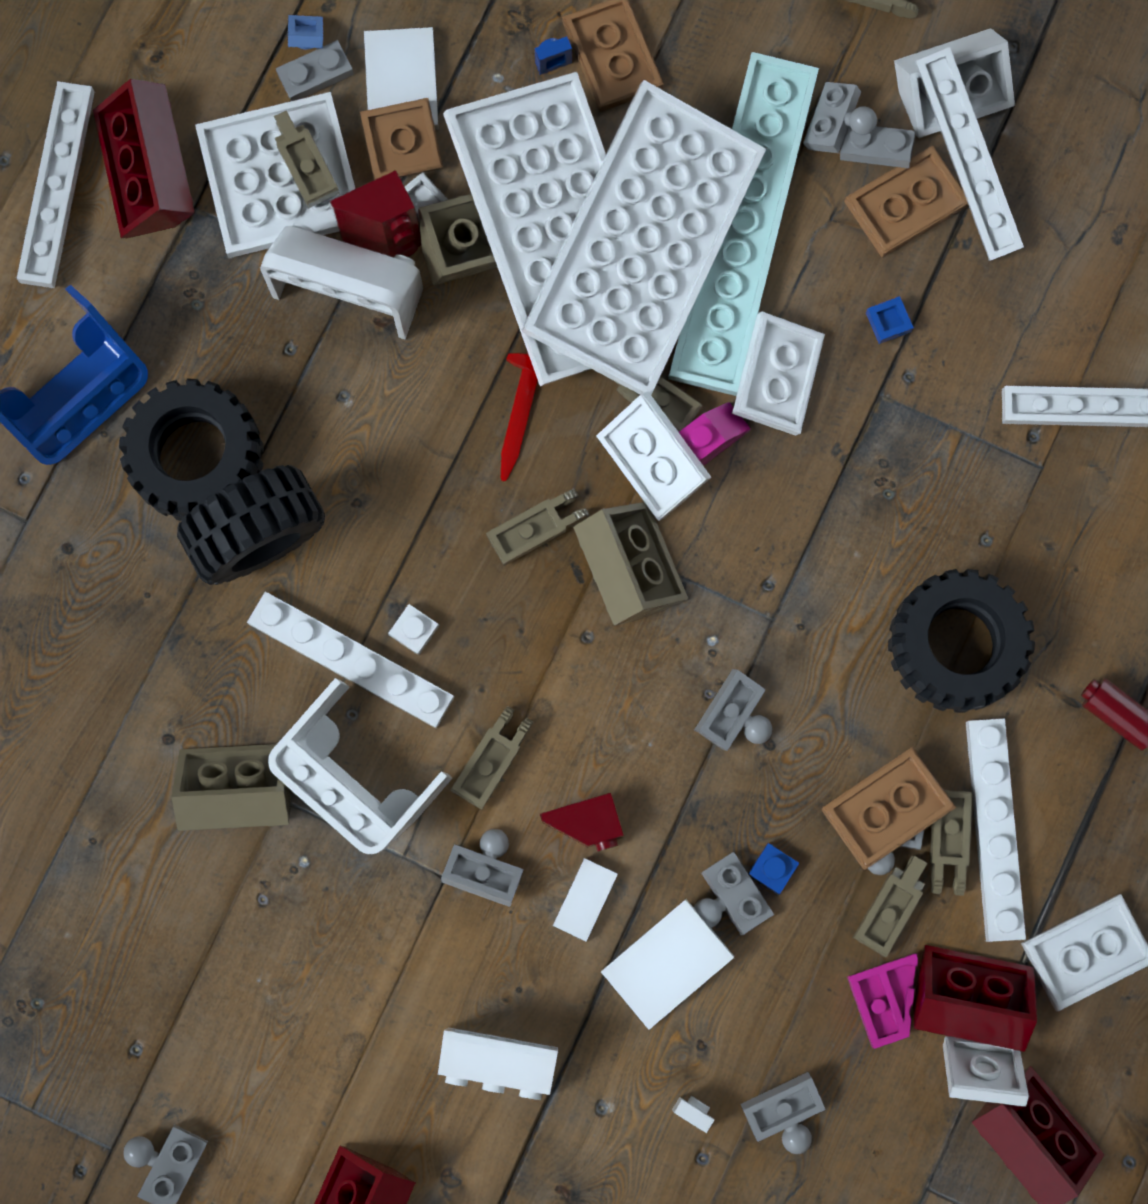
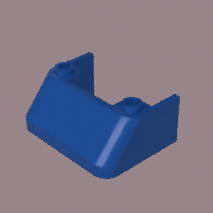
[0,285,148,465]

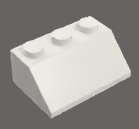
[894,28,1015,138]
[438,1027,558,1100]

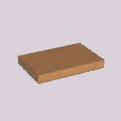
[562,0,664,112]
[844,146,969,258]
[821,747,956,871]

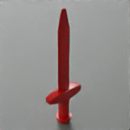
[500,353,538,482]

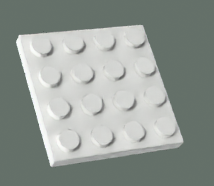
[195,92,355,258]

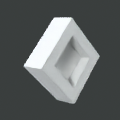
[388,604,439,655]
[672,1096,714,1133]

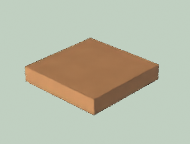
[360,98,443,180]

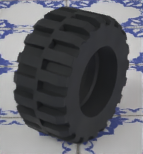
[119,378,264,521]
[177,465,325,585]
[888,569,1035,713]

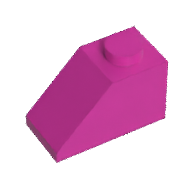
[679,402,751,466]

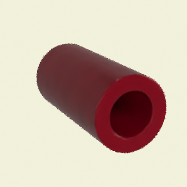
[1081,677,1148,751]

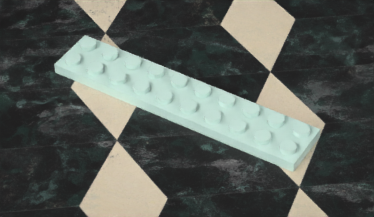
[668,52,819,396]

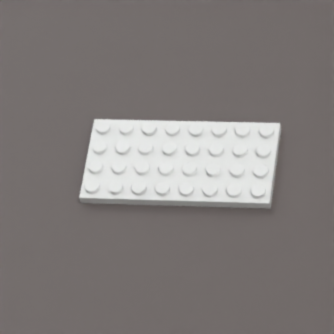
[443,72,606,386]
[521,80,766,395]

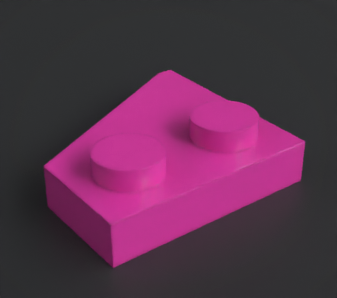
[847,953,918,1049]

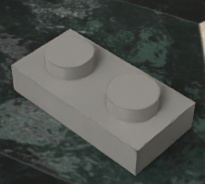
[275,40,354,101]
[840,126,915,168]

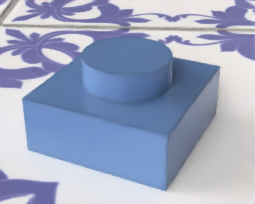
[288,15,323,50]

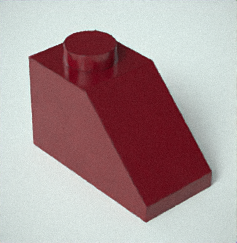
[540,793,624,852]

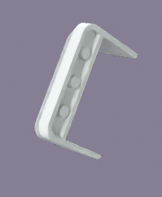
[260,223,423,339]
[268,678,452,854]

